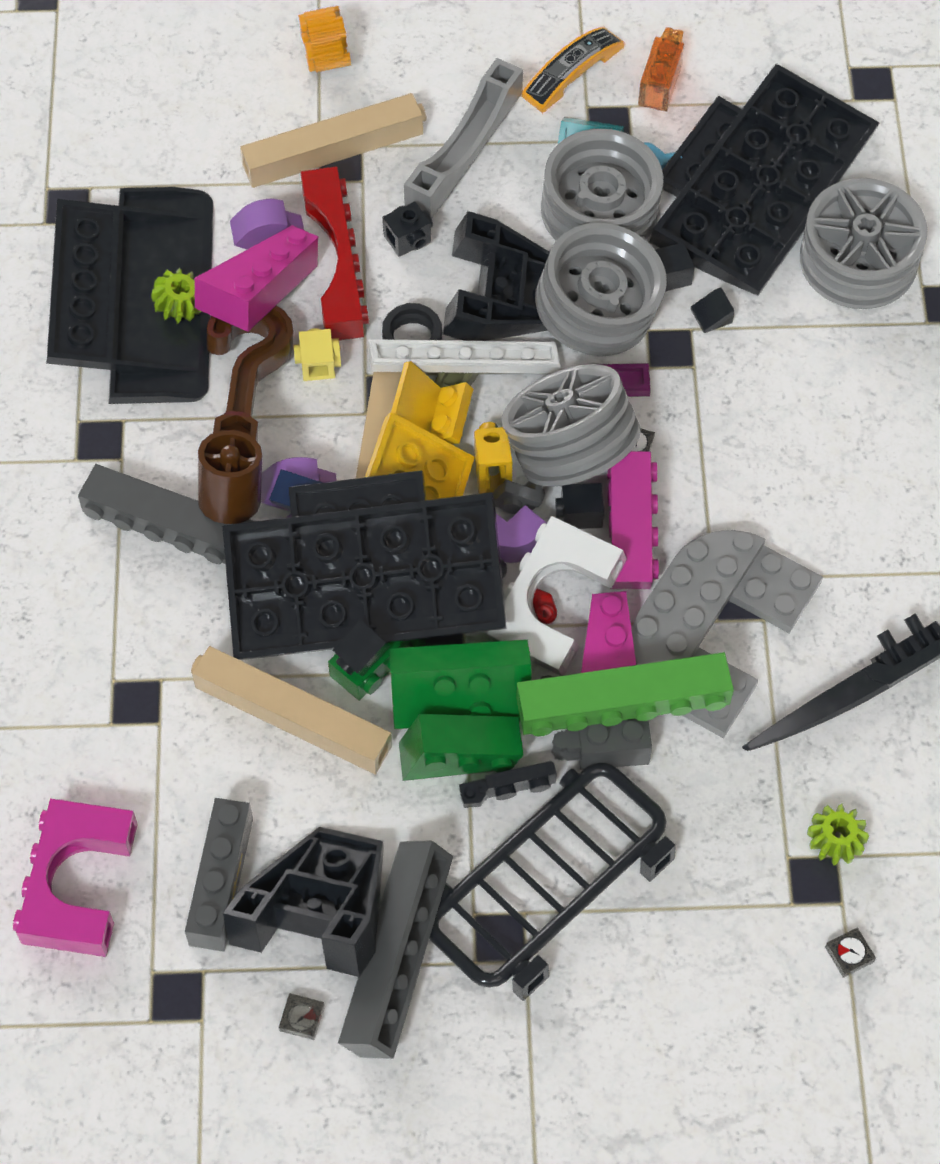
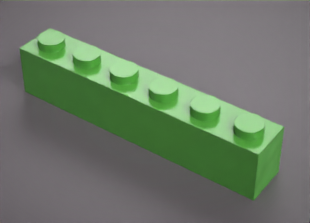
[516,652,734,736]

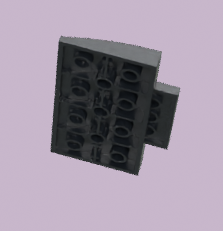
[649,63,879,296]
[222,470,507,660]

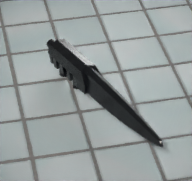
[742,613,940,751]

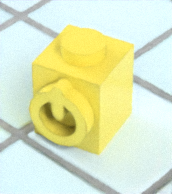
[293,328,341,381]

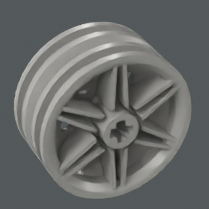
[541,129,663,240]
[800,178,927,309]
[535,222,667,356]
[501,364,641,486]

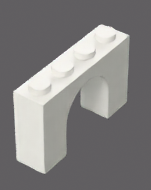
[487,516,627,676]

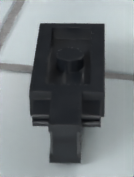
[459,761,557,808]

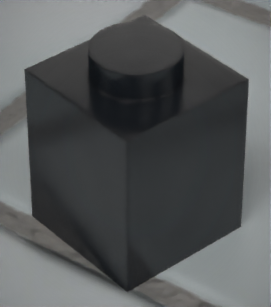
[655,242,694,292]
[555,483,604,529]
[333,619,391,676]

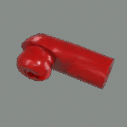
[533,588,558,624]

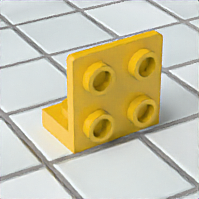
[391,361,473,445]

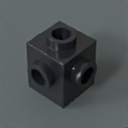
[382,201,433,257]

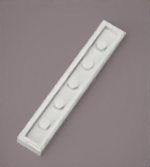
[367,339,561,374]

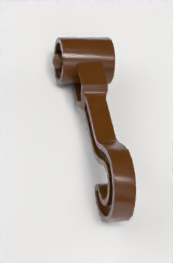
[198,305,293,524]

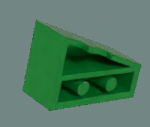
[399,714,523,781]

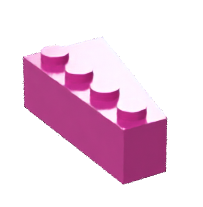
[195,225,319,332]
[607,451,659,589]
[581,591,637,673]

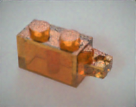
[638,27,685,112]

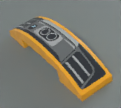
[521,27,625,113]

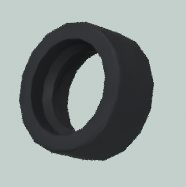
[382,303,442,340]

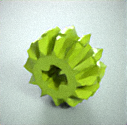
[151,267,201,324]
[807,804,869,866]

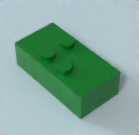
[389,639,532,729]

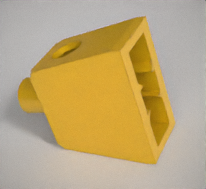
[474,422,512,494]

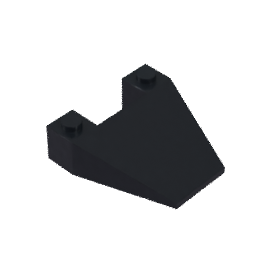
[443,211,573,341]
[223,827,384,977]

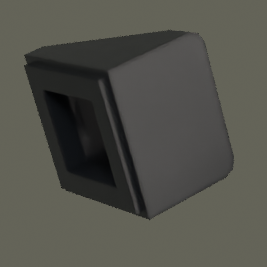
[690,287,734,333]

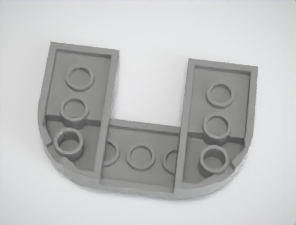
[632,530,823,739]

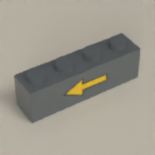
[185,798,253,952]

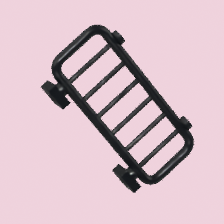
[429,763,676,1001]

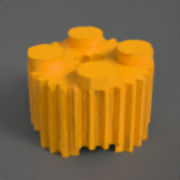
[298,6,351,72]

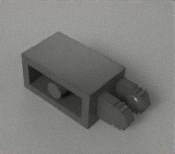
[551,718,652,770]

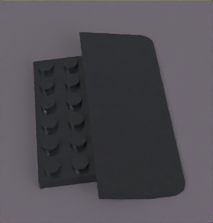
[46,187,213,404]

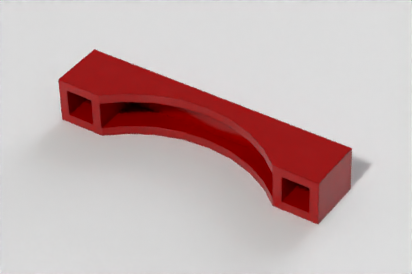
[300,167,369,341]

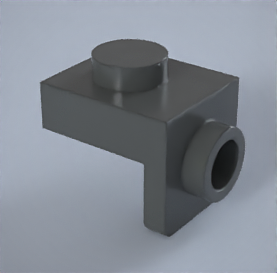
[492,480,545,514]

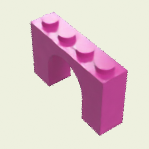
[13,798,138,957]

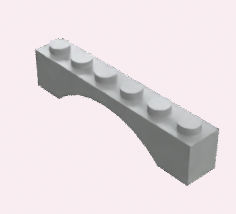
[404,58,523,219]

